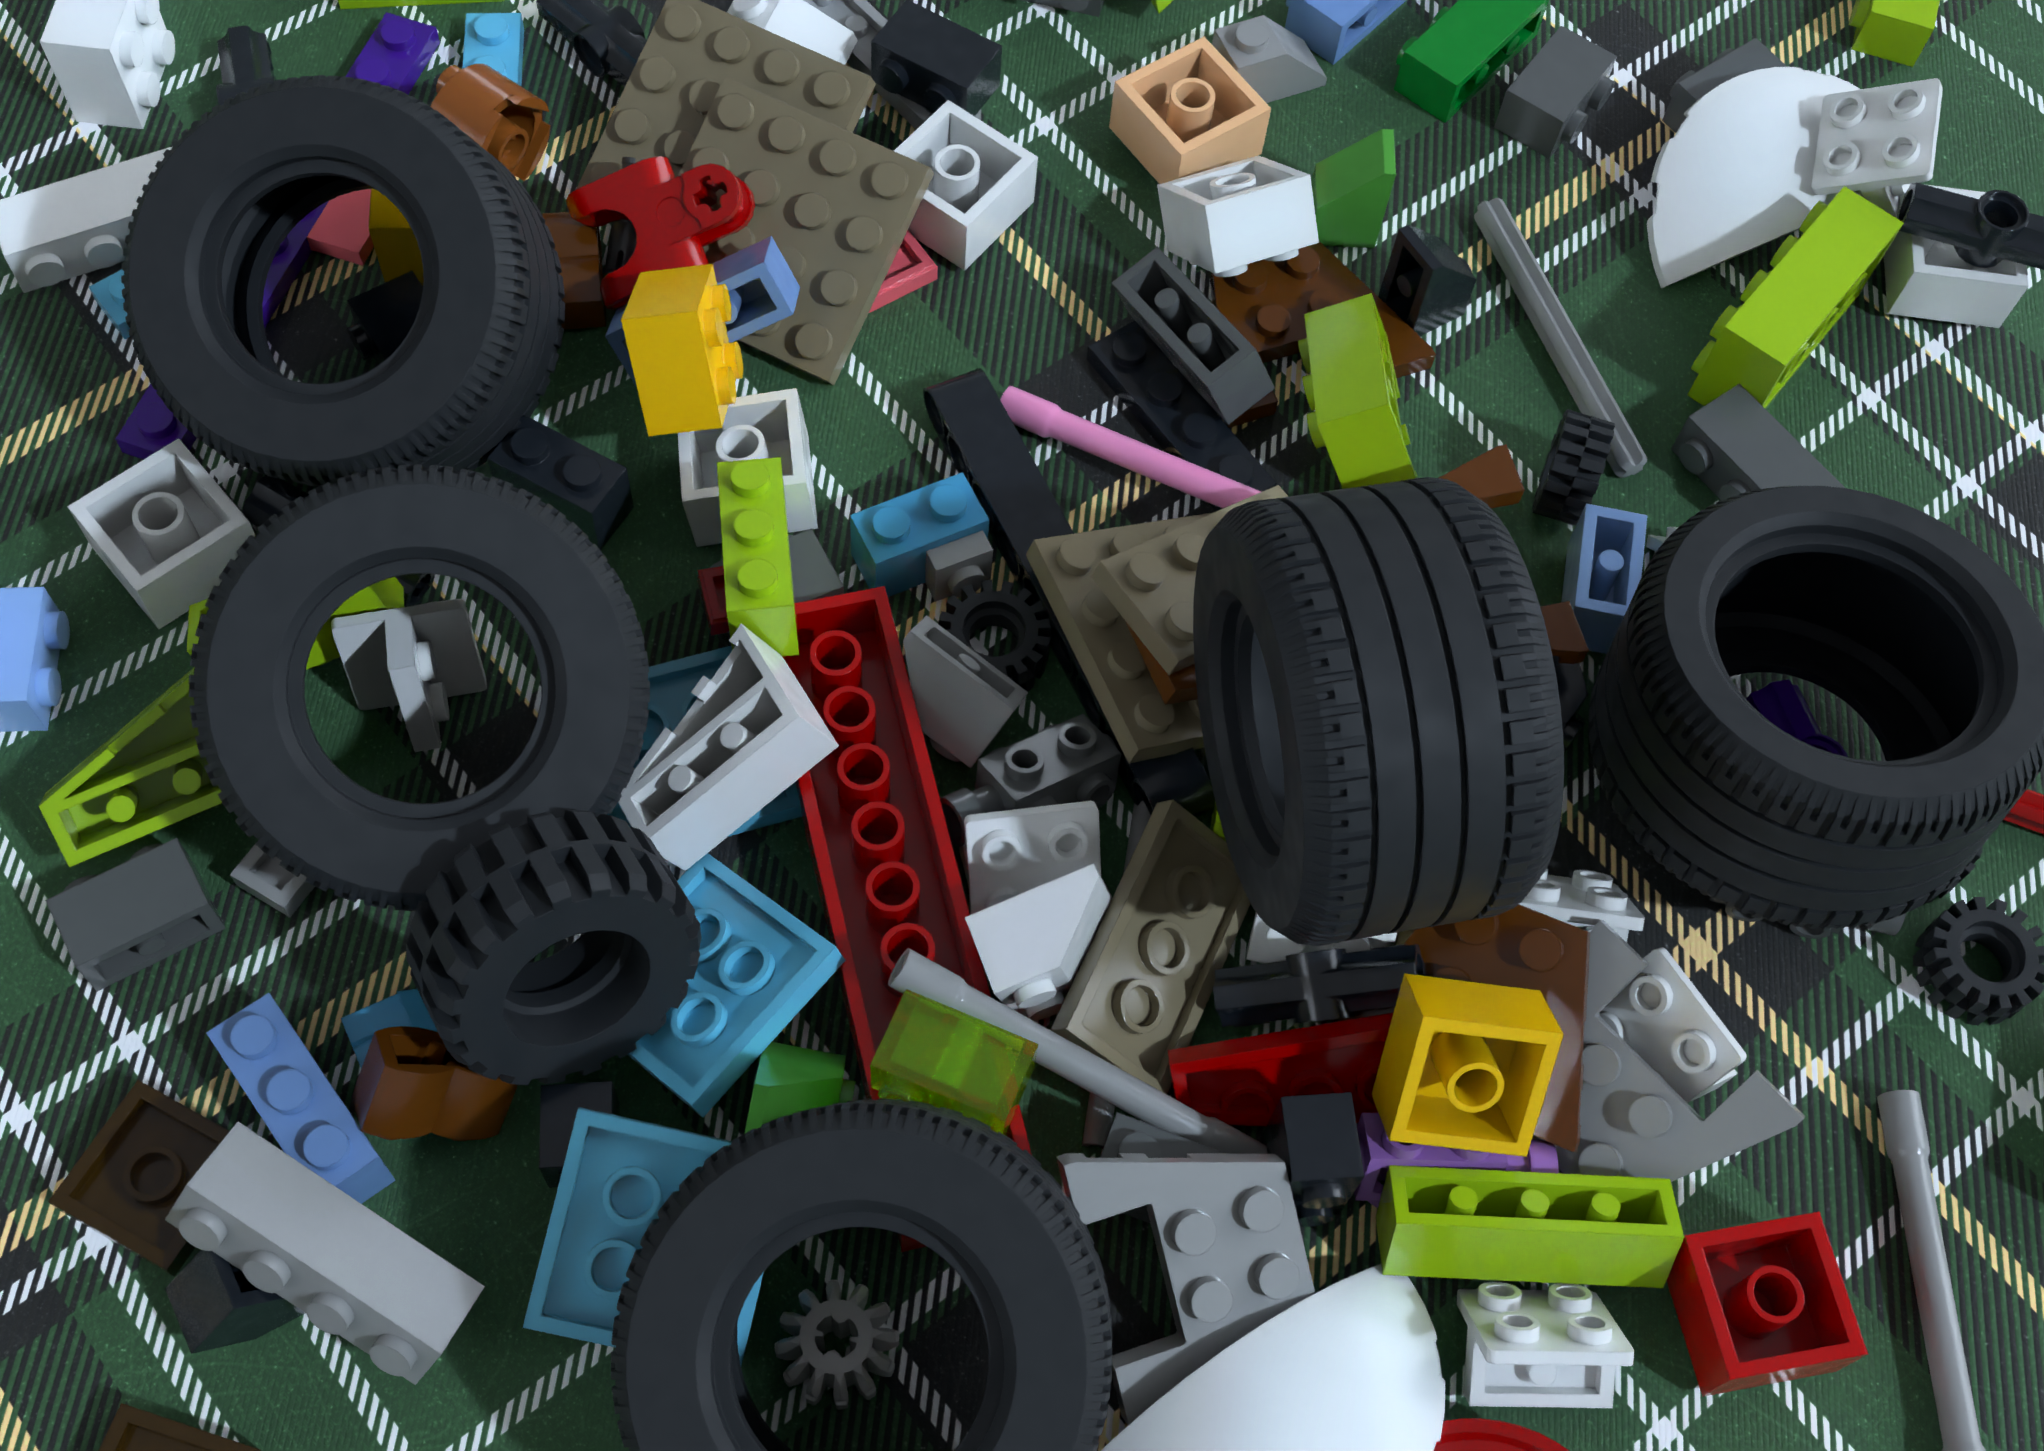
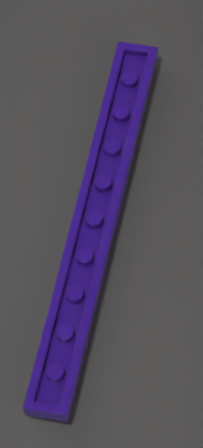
[115,12,440,460]

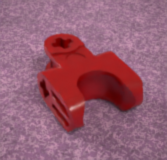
[566,156,755,310]

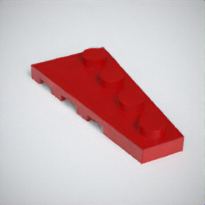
[1168,1012,1394,1127]

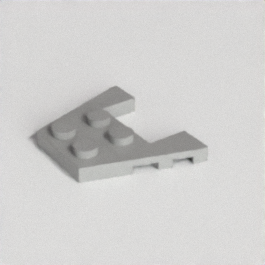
[1532,920,1805,1182]
[1056,1153,1315,1425]

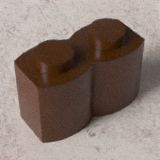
[542,212,606,330]
[351,1026,518,1141]

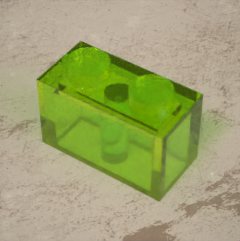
[870,989,1039,1135]

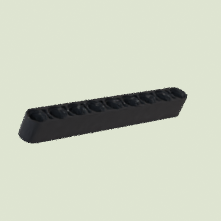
[923,368,1215,816]

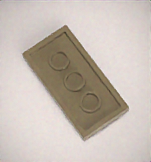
[1091,485,1288,675]
[1051,800,1251,1094]

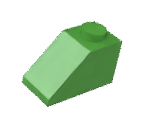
[1311,129,1396,248]
[745,1042,856,1133]

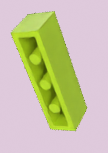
[1375,1165,1684,1288]

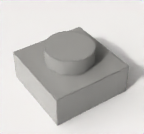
[925,530,993,602]
[230,843,315,917]

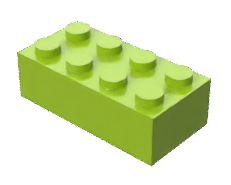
[1687,186,1904,409]

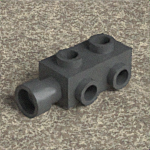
[940,714,1122,847]

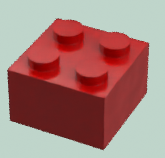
[1666,1211,1868,1397]

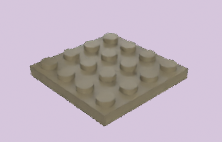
[576,0,876,189]
[678,76,934,386]
[1026,512,1214,764]

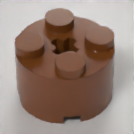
[430,64,550,181]

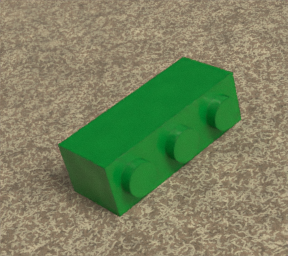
[1394,0,1549,123]

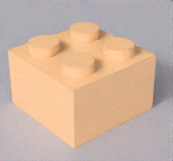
[1109,36,1271,184]

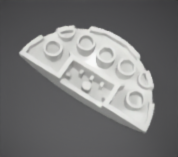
[1647,67,1864,288]
[1101,1264,1445,1451]

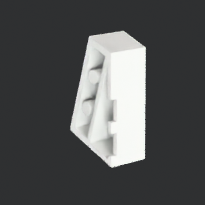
[618,624,839,871]

